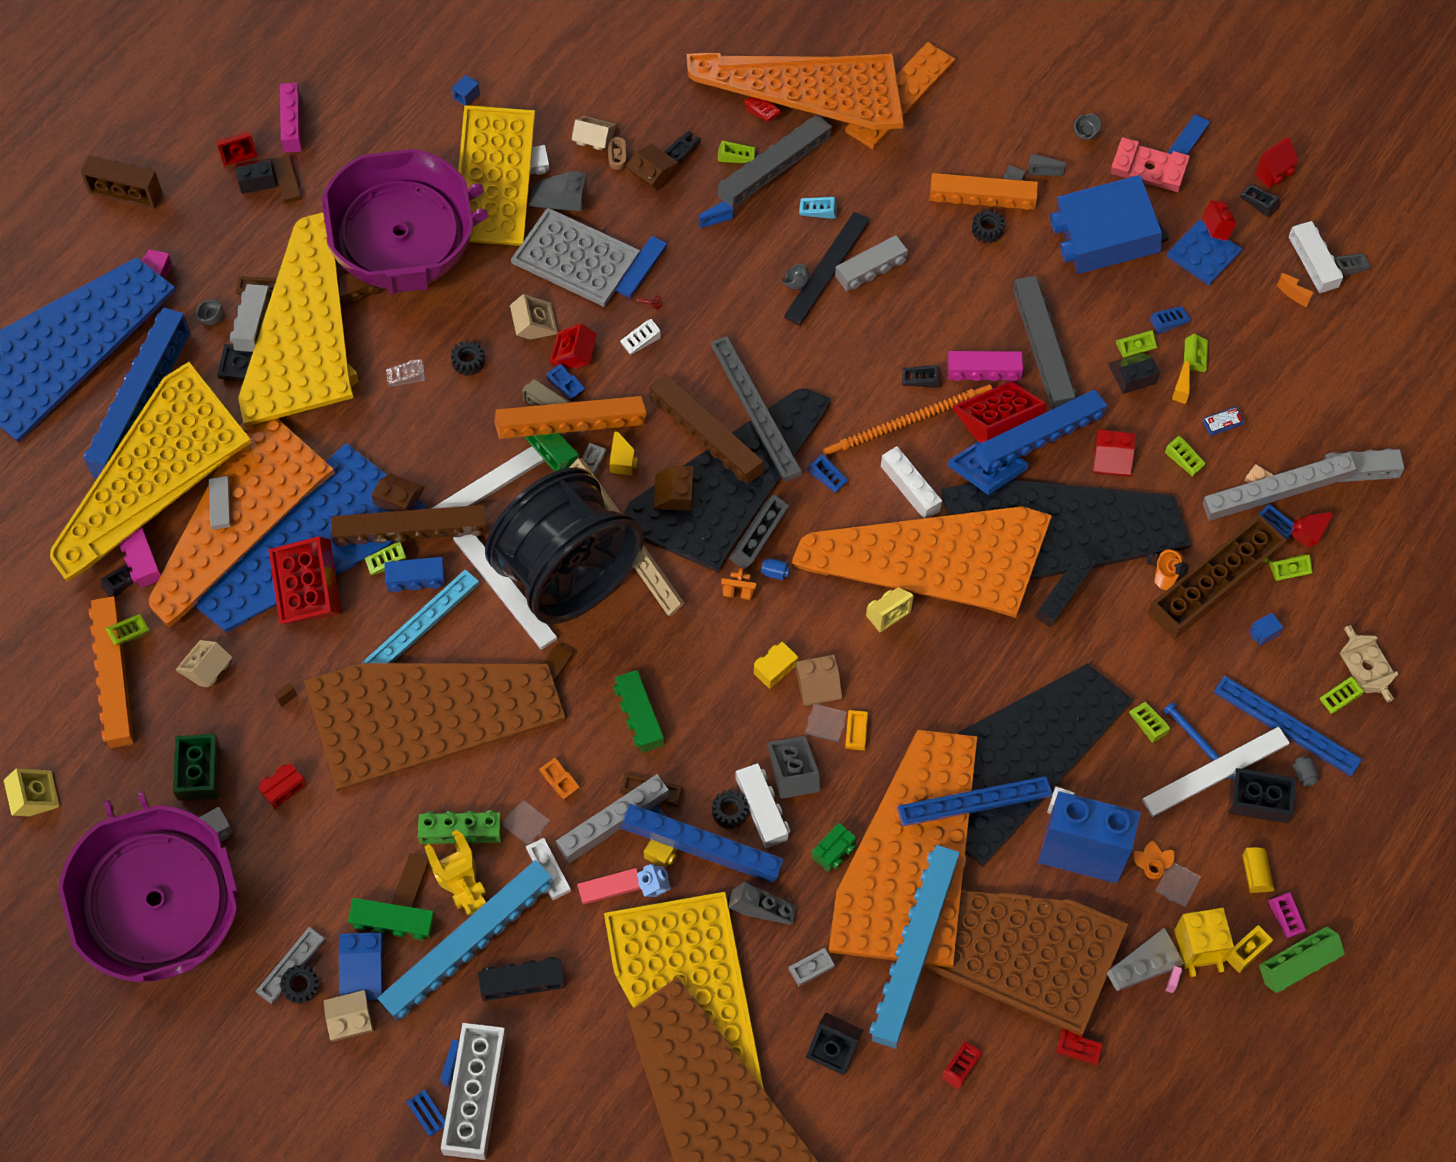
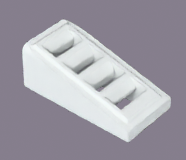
[620,319,661,355]

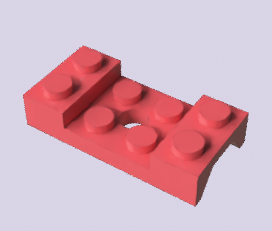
[1111,137,1190,192]

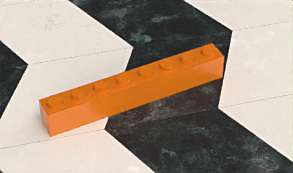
[494,396,646,439]
[89,596,134,748]

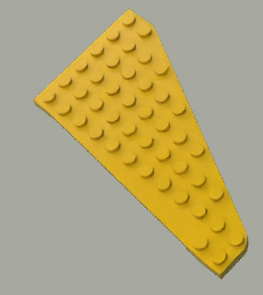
[238,212,354,427]
[50,362,252,582]

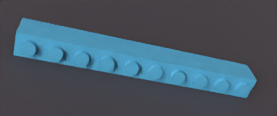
[869,845,960,1049]
[378,860,554,1021]

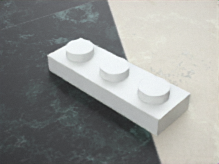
[526,838,571,901]

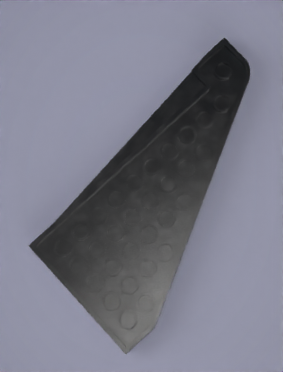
[623,389,831,573]

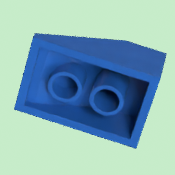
[339,933,384,1001]

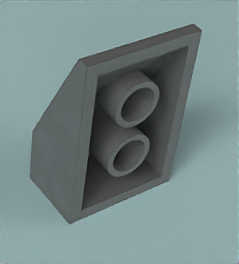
[529,171,587,211]
[767,736,820,798]

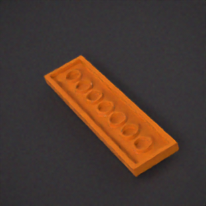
[845,42,955,149]

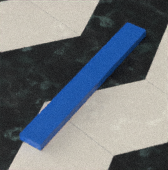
[1213,675,1362,777]
[897,776,1053,827]

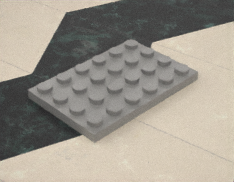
[511,208,640,307]

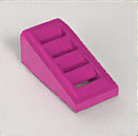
[1268,892,1306,938]

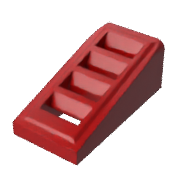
[744,97,781,122]
[942,1041,983,1089]

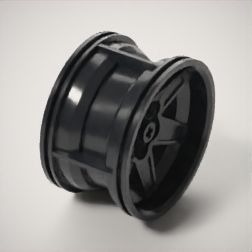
[485,467,644,624]

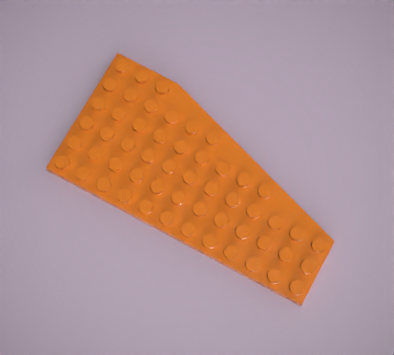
[829,730,977,968]

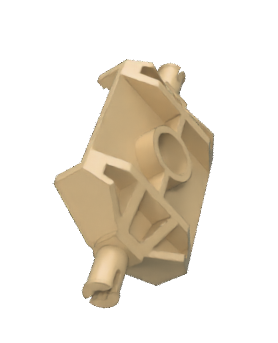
[1340,625,1398,703]

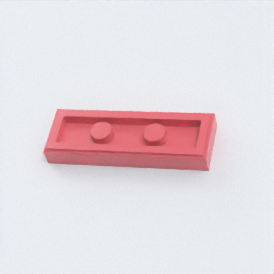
[577,868,641,905]

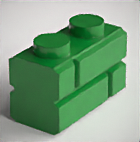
[811,823,857,872]

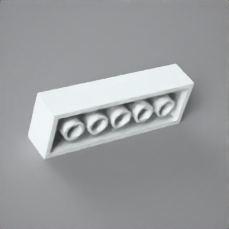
[441,1023,506,1160]

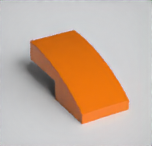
[1277,273,1313,307]
[539,758,580,800]

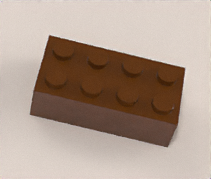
[81,156,162,209]

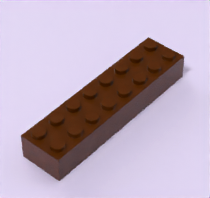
[1148,514,1287,639]

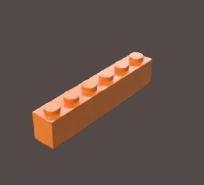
[929,173,1038,210]

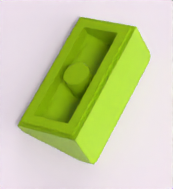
[1115,330,1157,358]
[1184,334,1208,372]
[1269,554,1312,581]

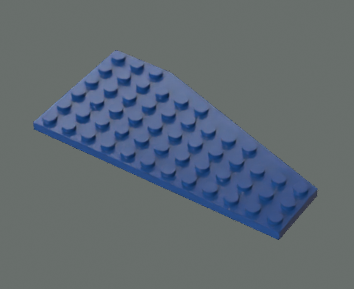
[0,257,176,443]
[194,443,428,633]

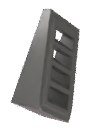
[1028,154,1066,176]
[1334,253,1371,277]

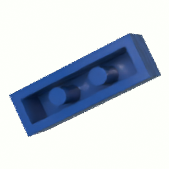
[384,557,445,592]

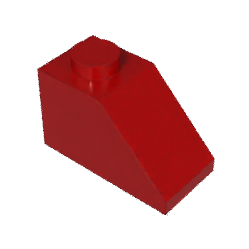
[1290,512,1333,548]

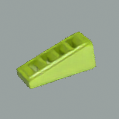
[718,140,755,163]
[1165,436,1205,477]
[365,542,406,576]
[106,614,149,646]
[1319,676,1364,714]
[1129,702,1171,743]

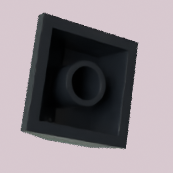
[235,157,276,194]
[1108,353,1160,394]
[806,1013,864,1075]

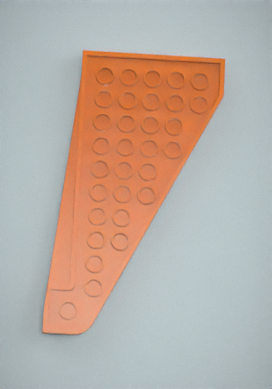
[686,53,903,130]
[149,418,335,627]
[791,506,1052,618]

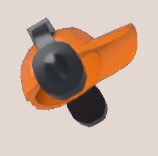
[1147,549,1189,591]

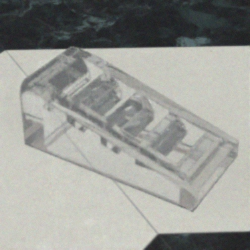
[386,359,425,387]

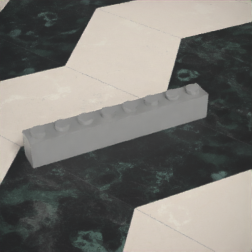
[1202,452,1356,521]

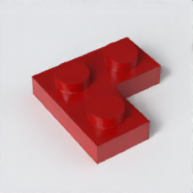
[1056,1028,1102,1066]

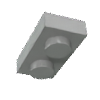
[788,948,835,987]

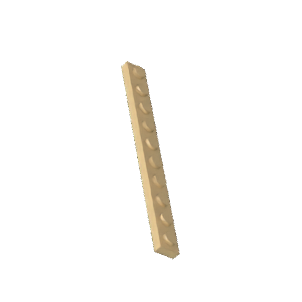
[569,458,685,616]

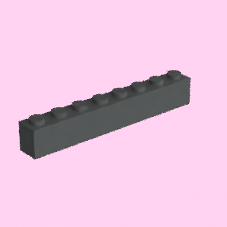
[717,115,832,208]
[1013,276,1077,410]

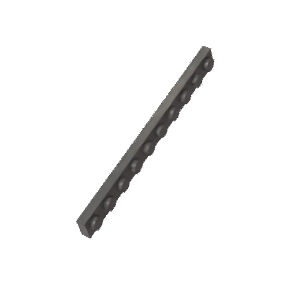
[710,336,802,482]

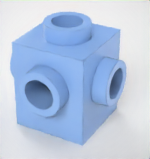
[637,864,671,897]

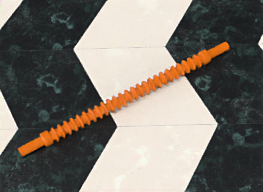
[823,384,992,455]

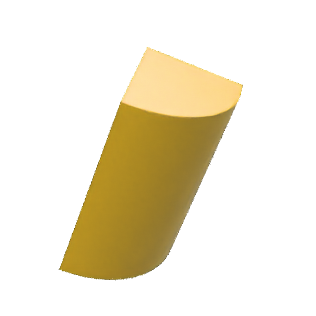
[1243,847,1274,893]

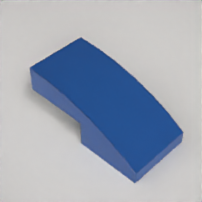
[546,364,585,400]

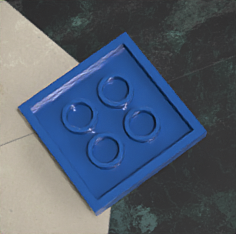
[1167,219,1242,286]
[948,441,1028,495]

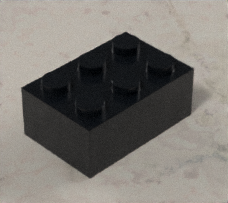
[1228,768,1296,824]

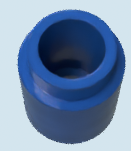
[761,558,790,581]

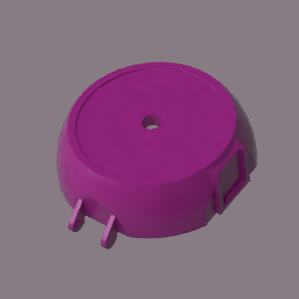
[321,149,488,295]
[58,790,241,983]

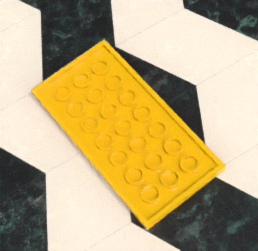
[458,105,535,246]

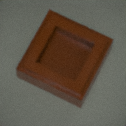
[274,683,297,707]

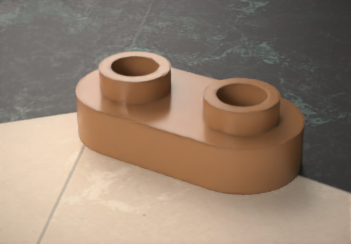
[608,137,626,170]

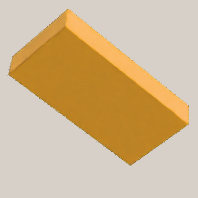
[845,710,868,751]

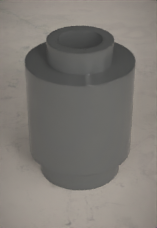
[1293,756,1319,787]

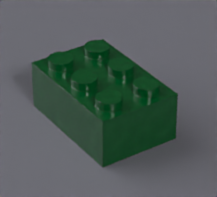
[173,734,220,801]

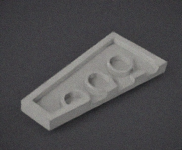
[1107,928,1185,991]

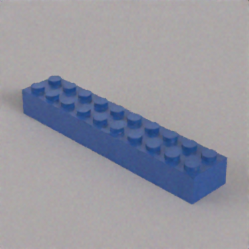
[84,307,190,478]

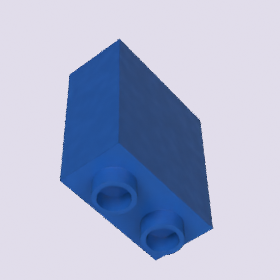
[1050,175,1162,274]
[1038,791,1140,883]

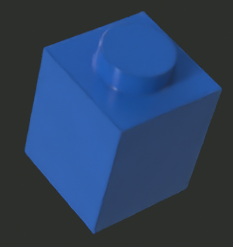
[452,75,480,105]
[1249,613,1284,646]

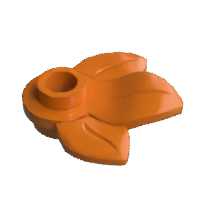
[1134,841,1174,879]

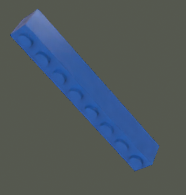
[974,390,1108,472]
[620,804,783,883]

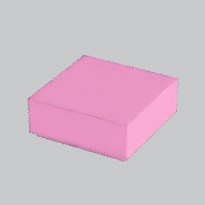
[1165,966,1182,993]

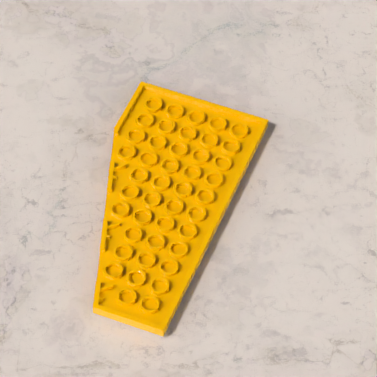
[604,892,764,1090]

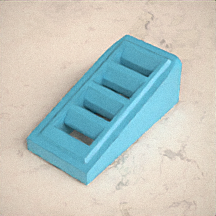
[799,197,838,218]

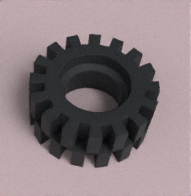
[972,209,1005,244]
[451,340,485,376]
[712,789,748,829]
[280,964,319,1004]

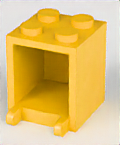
[1174,908,1234,977]

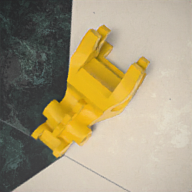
[424,829,486,916]

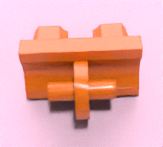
[721,568,757,600]

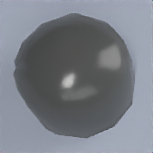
[1073,113,1102,140]
[781,264,810,290]
[196,299,224,326]

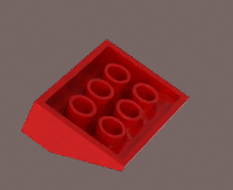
[953,381,1046,443]
[268,536,342,625]

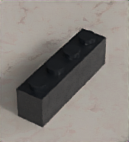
[1035,551,1097,627]
[478,957,565,1001]

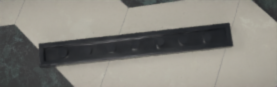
[784,212,869,326]

